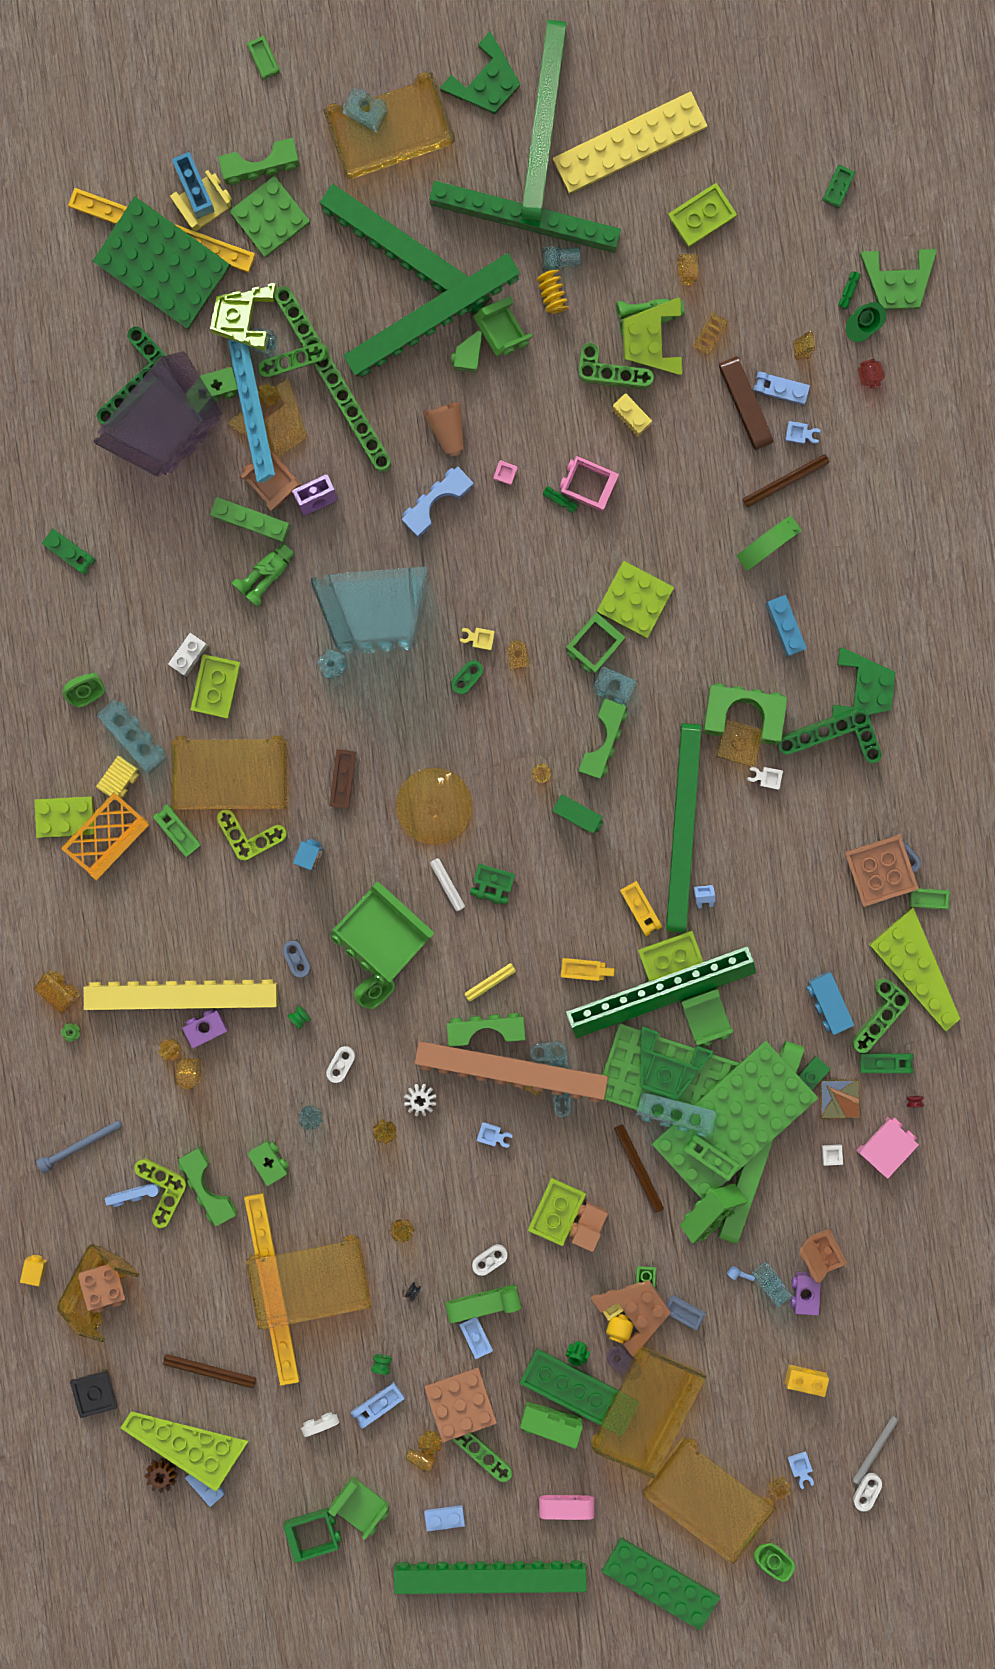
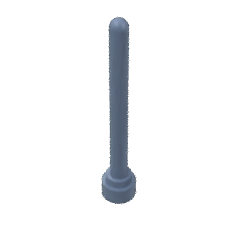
[36,1121,122,1174]

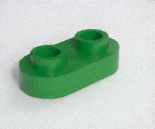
[451,660,483,694]

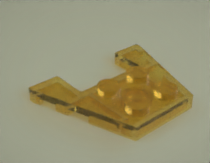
[227,378,307,458]

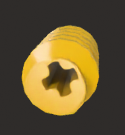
[536,270,570,314]

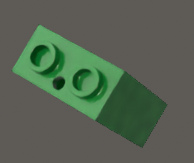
[552,794,603,833]
[283,1507,342,1563]

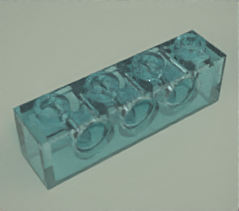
[97,700,167,773]
[636,1092,719,1137]

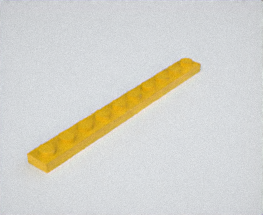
[68,188,256,273]
[244,1193,300,1386]

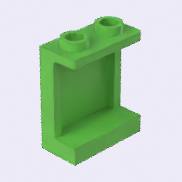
[474,296,533,357]

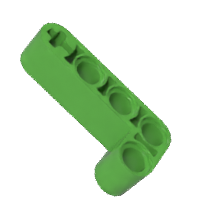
[579,343,654,390]
[851,978,909,1053]
[445,1285,522,1323]

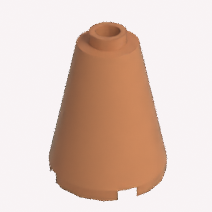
[423,401,464,457]

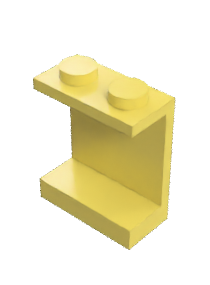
[170,170,232,232]

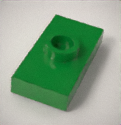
[822,164,856,209]
[798,1056,830,1090]

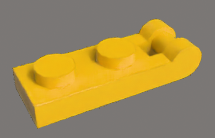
[620,881,663,937]

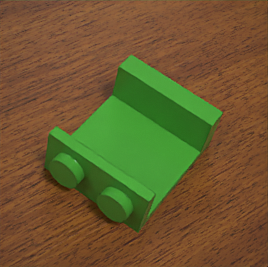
[680,988,733,1047]
[328,1476,389,1540]

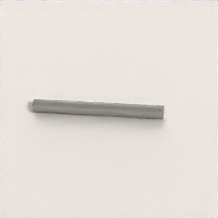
[852,1416,899,1485]

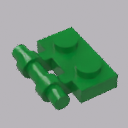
[470,863,515,905]

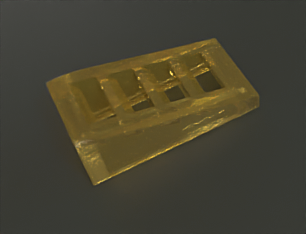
[693,311,729,355]
[793,331,815,360]

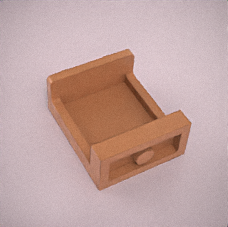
[241,450,303,511]

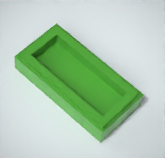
[247,35,280,80]
[909,888,950,910]

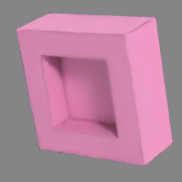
[493,460,518,486]

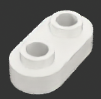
[326,1046,355,1083]
[472,1244,507,1276]
[301,1412,339,1437]
[853,1473,882,1511]

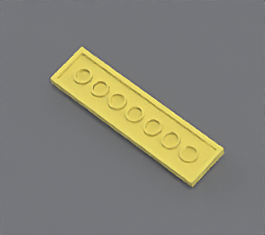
[552,91,707,194]

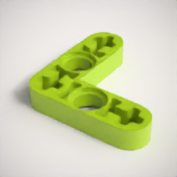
[217,809,287,860]
[134,1158,187,1228]

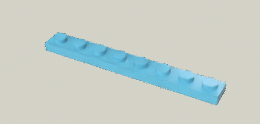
[228,339,275,483]

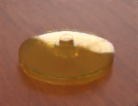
[396,768,473,844]

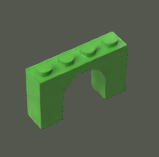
[702,683,787,746]

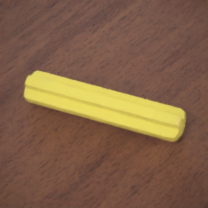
[465,963,516,1002]

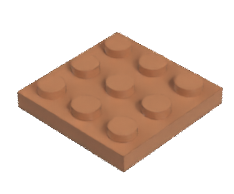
[845,834,919,907]
[424,1367,497,1443]

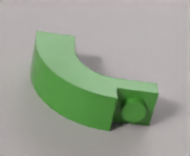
[736,515,802,571]

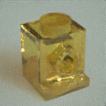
[677,254,698,285]
[507,640,529,670]

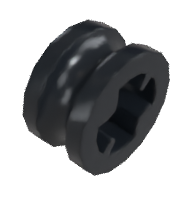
[404,1282,421,1302]

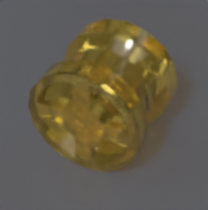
[532,764,551,783]

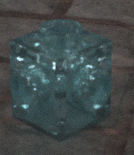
[317,648,346,679]

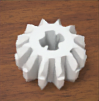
[404,1084,436,1116]

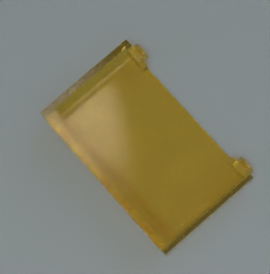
[323,72,455,179]
[171,735,288,810]
[245,1234,372,1330]
[591,1346,707,1479]
[642,1437,776,1564]

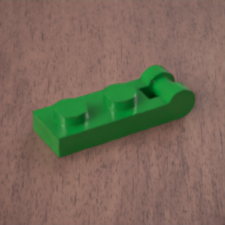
[41,528,96,575]
[860,1053,914,1073]

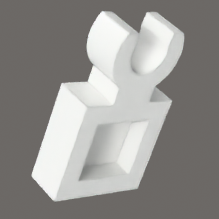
[747,767,783,790]

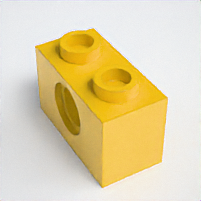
[784,1364,829,1397]

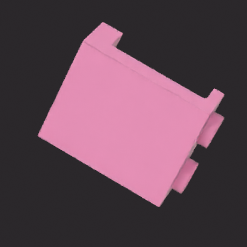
[857,1117,919,1179]

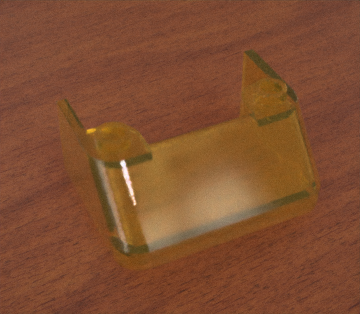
[57,1244,140,1342]

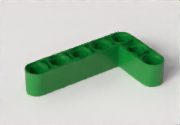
[97,326,173,428]
[778,708,882,763]

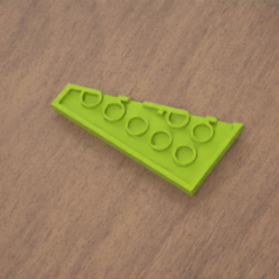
[869,907,960,1031]
[120,1411,249,1492]

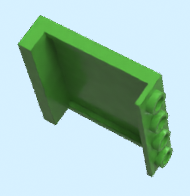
[329,881,434,986]

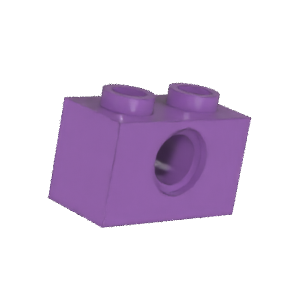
[292,474,338,516]
[182,1008,229,1049]
[790,1272,821,1315]

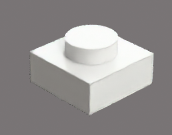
[822,1144,843,1166]

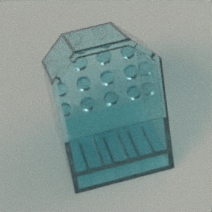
[310,566,430,653]

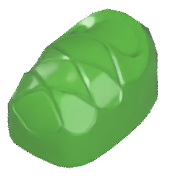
[62,673,105,708]
[353,975,395,1010]
[753,1543,795,1582]

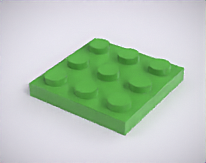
[229,176,310,258]

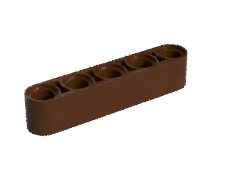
[719,356,773,450]

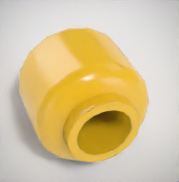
[606,1313,634,1343]

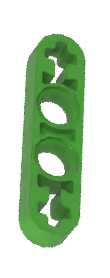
[259,343,329,377]
[453,1432,512,1482]

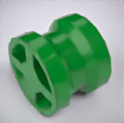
[287,1005,312,1030]
[371,1354,392,1375]

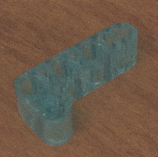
[530,1041,571,1117]

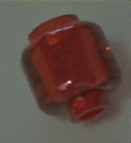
[857,358,885,389]

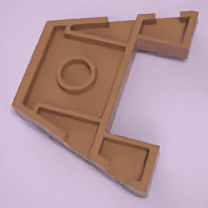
[591,1280,671,1357]

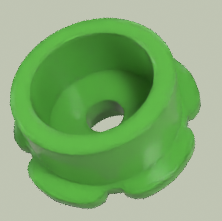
[61,1023,80,1042]

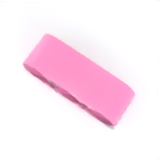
[539,1495,595,1520]

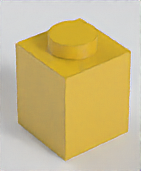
[20,1255,47,1286]

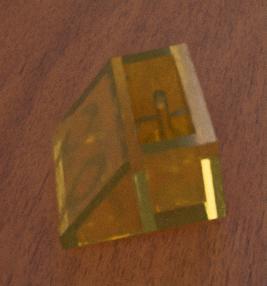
[33,970,80,1014]

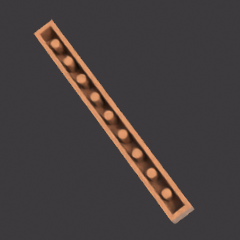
[415,1041,609,1103]

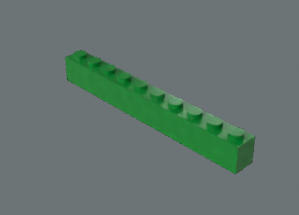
[429,180,621,253]
[319,183,492,315]
[343,253,521,377]
[566,947,756,1038]
[394,1560,586,1594]

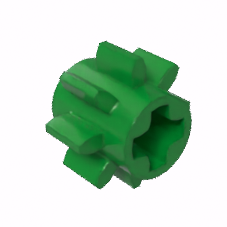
[565,1341,590,1366]

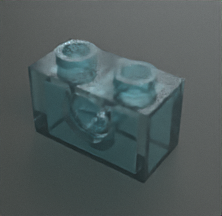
[342,88,388,132]
[592,666,637,705]
[752,1261,792,1308]

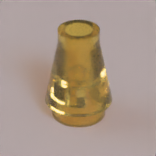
[406,1449,436,1472]

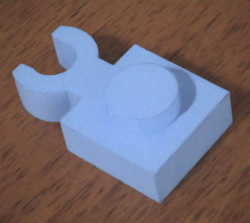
[785,421,821,445]
[477,1122,513,1148]
[787,1451,814,1489]

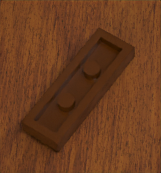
[329,749,356,809]

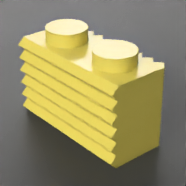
[612,393,652,437]
[96,756,139,801]

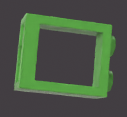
[566,612,626,674]

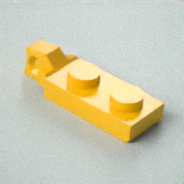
[561,958,615,981]

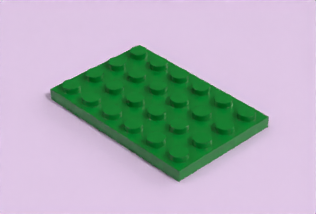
[93,196,231,329]

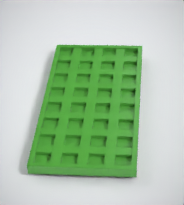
[602,1023,740,1122]
[652,1040,818,1200]

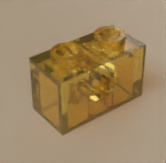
[176,1058,201,1089]

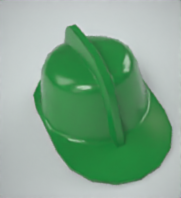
[845,302,887,342]

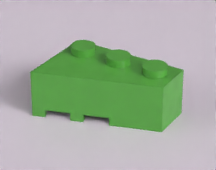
[680,1183,748,1243]
[520,1401,583,1449]

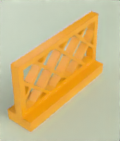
[61,792,149,880]

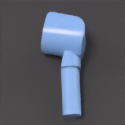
[727,1266,755,1281]

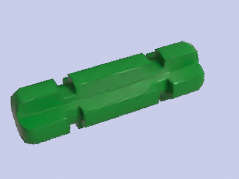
[838,271,861,309]
[542,486,578,513]

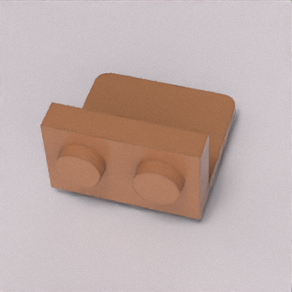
[800,1228,847,1283]
[78,1263,126,1313]

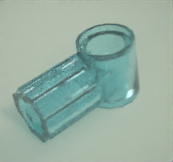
[542,246,581,270]

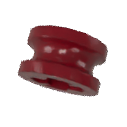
[906,1096,924,1107]

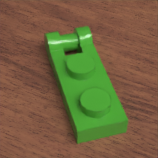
[153,804,202,857]
[683,1133,740,1181]

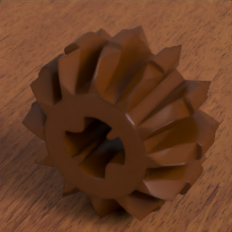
[144,1458,178,1493]

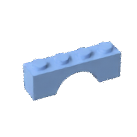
[402,467,474,538]

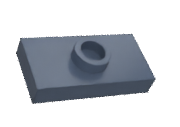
[667,1294,706,1331]

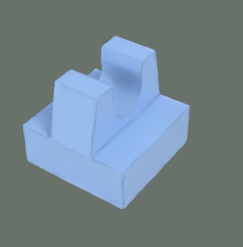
[694,885,716,908]

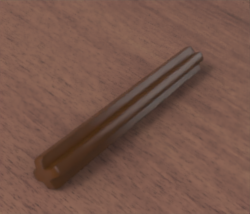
[743,454,829,508]
[614,1124,664,1213]
[163,1354,256,1388]

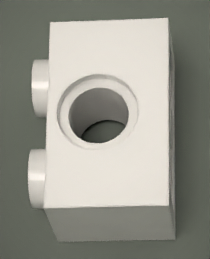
[168,633,209,677]

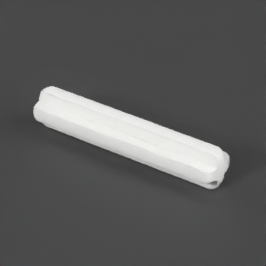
[430,858,465,911]

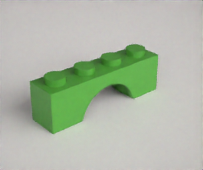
[218,137,300,185]
[210,497,291,544]
[578,699,628,779]
[447,1013,525,1047]
[178,1146,238,1227]

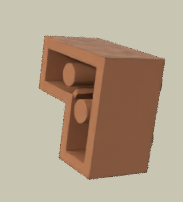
[569,1201,608,1252]

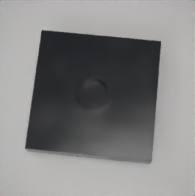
[70,1370,118,1418]

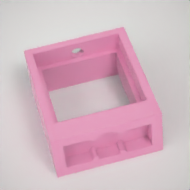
[559,456,619,512]

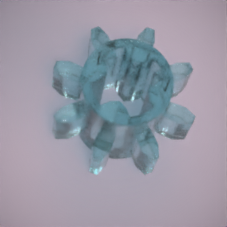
[298,1105,323,1130]

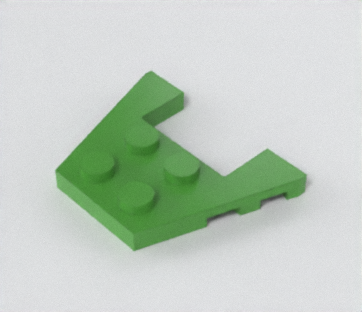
[860,249,936,310]

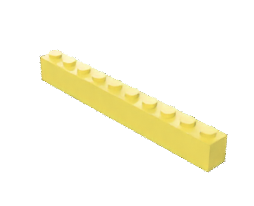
[84,979,278,1010]

